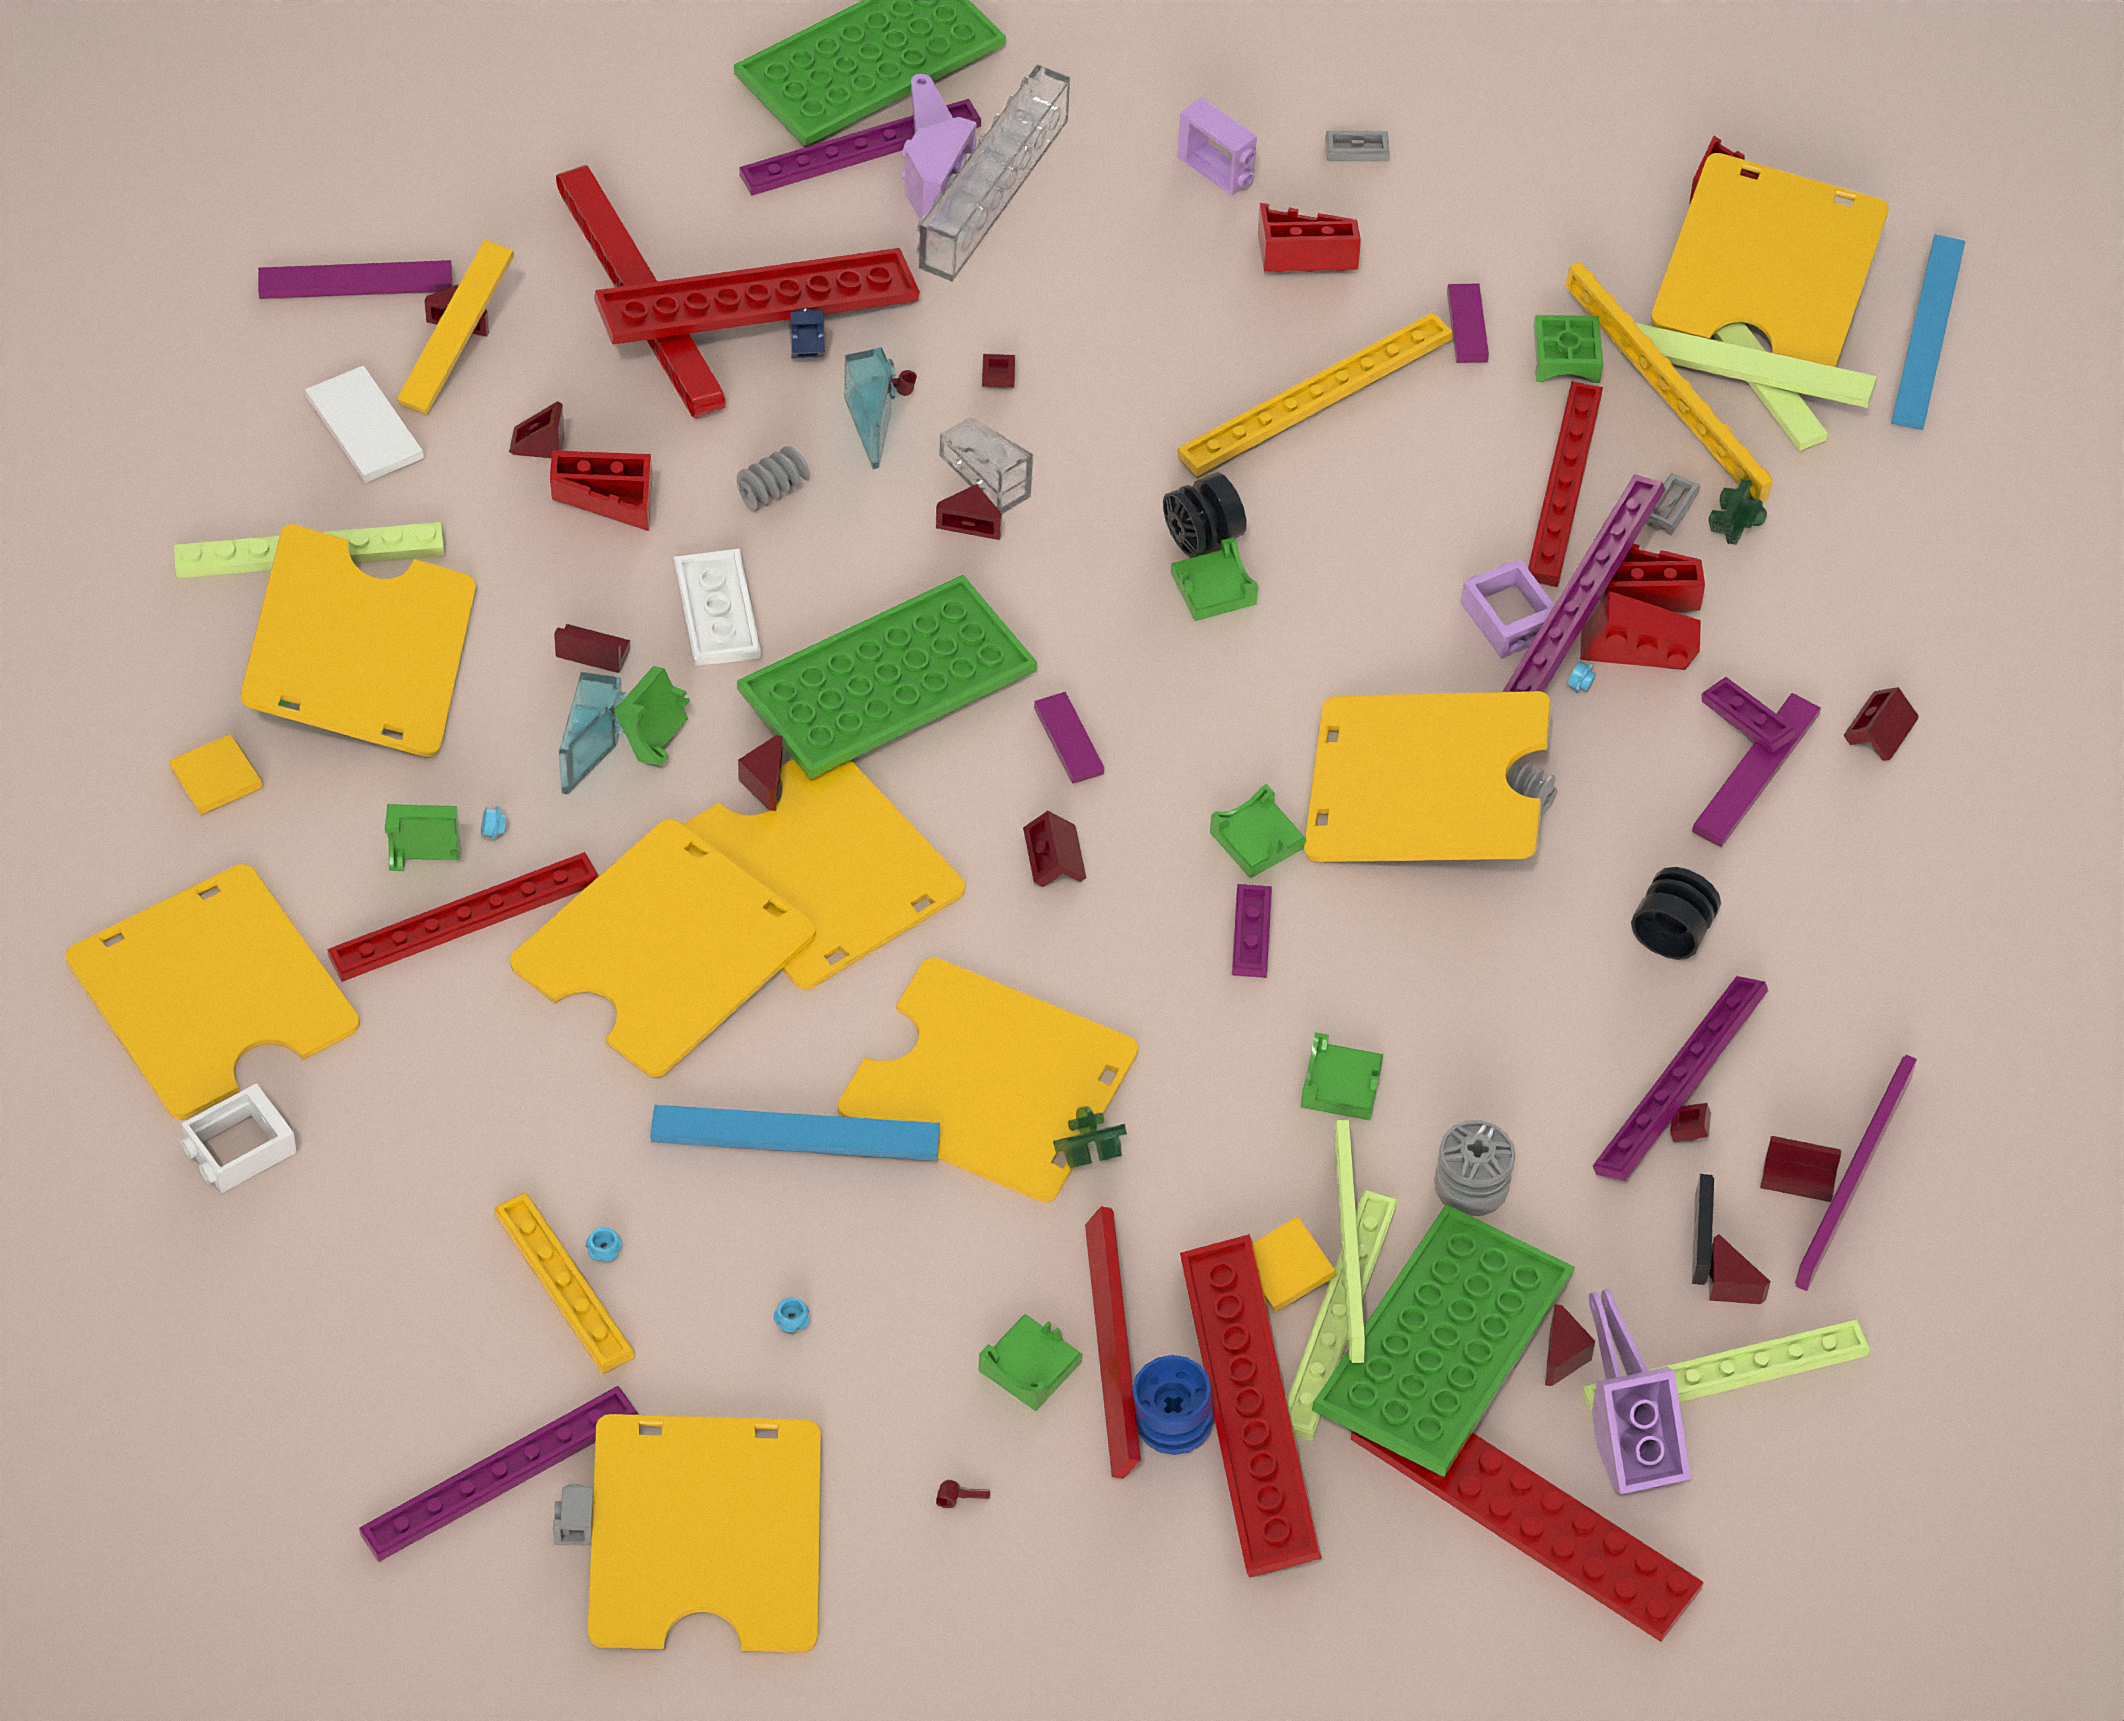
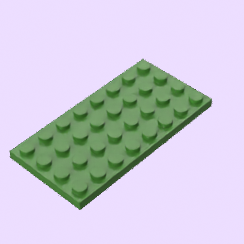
[734,0,1006,147]
[737,575,1037,780]
[1312,1204,1575,1477]

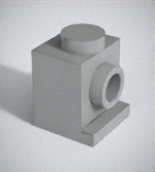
[553,1484,593,1545]

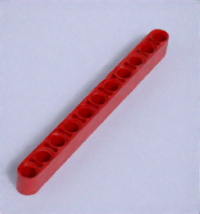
[556,165,726,418]

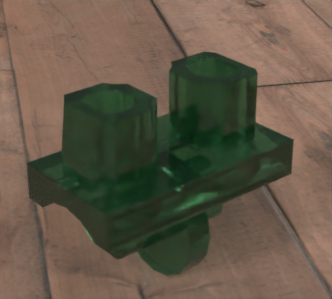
[1708,480,1767,545]
[1053,1106,1127,1168]

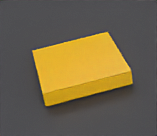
[169,734,262,815]
[1253,1216,1337,1313]

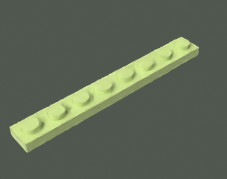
[174,522,444,579]

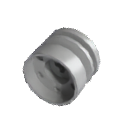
[1434,1120,1515,1216]

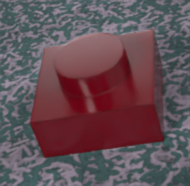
[982,354,1015,388]
[1670,1103,1711,1142]

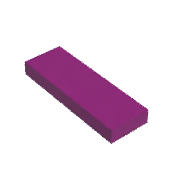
[1447,283,1489,363]
[1701,677,1796,753]
[1034,692,1104,784]
[1232,884,1272,978]

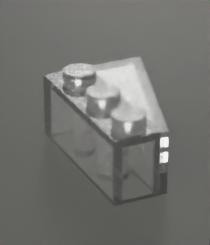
[939,416,1033,514]

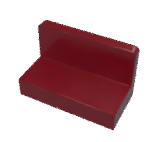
[554,624,630,673]
[1843,687,1919,761]
[1023,810,1086,887]
[1760,1136,1842,1202]

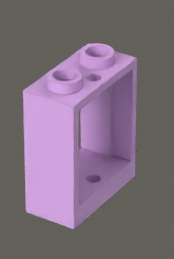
[1177,97,1257,196]
[1461,559,1555,659]

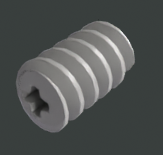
[736,446,810,511]
[1507,757,1557,816]

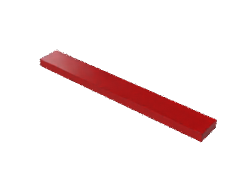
[1528,381,1603,587]
[327,852,599,982]
[1085,1206,1141,1479]

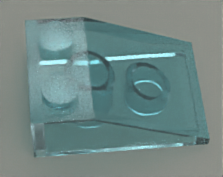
[844,347,896,469]
[559,672,627,794]

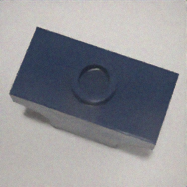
[789,309,825,358]

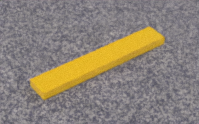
[397,239,515,415]
[494,1192,634,1375]

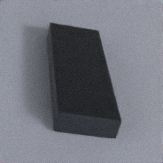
[1692,1174,1714,1285]

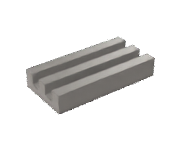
[1325,131,1390,161]
[1645,473,1701,536]

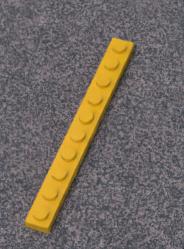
[1565,261,1773,505]
[1177,312,1453,477]

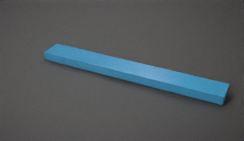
[1891,234,1965,430]
[650,1105,940,1160]

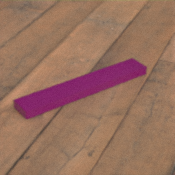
[258,260,452,299]
[1692,693,1821,847]

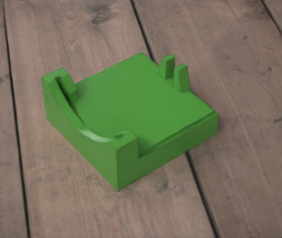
[1533,315,1603,383]
[1171,537,1258,621]
[614,666,690,766]
[1210,784,1306,878]
[385,804,461,871]
[1301,1032,1383,1120]
[978,1314,1082,1411]

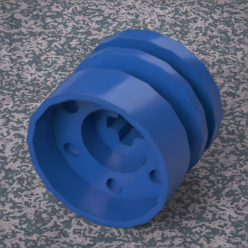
[1133,1355,1214,1455]

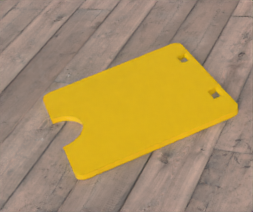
[1651,153,1889,367]
[240,524,476,757]
[1304,691,1551,862]
[683,759,965,990]
[510,819,816,1078]
[65,864,360,1120]
[838,958,1138,1202]
[588,1414,821,1653]

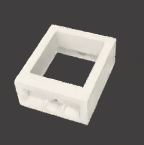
[180,1083,297,1194]

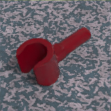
[870,370,917,396]
[936,1480,990,1508]

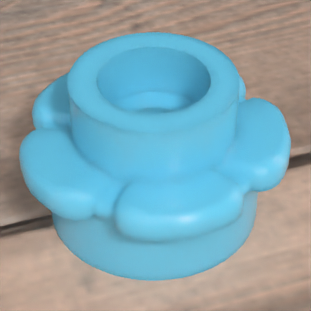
[1567,661,1596,693]
[481,806,506,840]
[586,1227,622,1262]
[774,1297,810,1333]

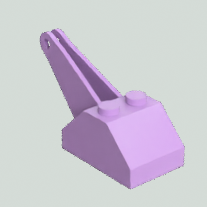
[902,74,976,229]
[1589,1289,1691,1494]

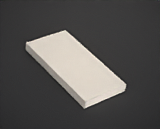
[305,365,424,483]
[674,549,761,667]

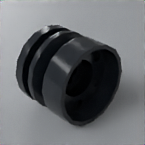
[1163,472,1247,557]
[1631,867,1721,960]

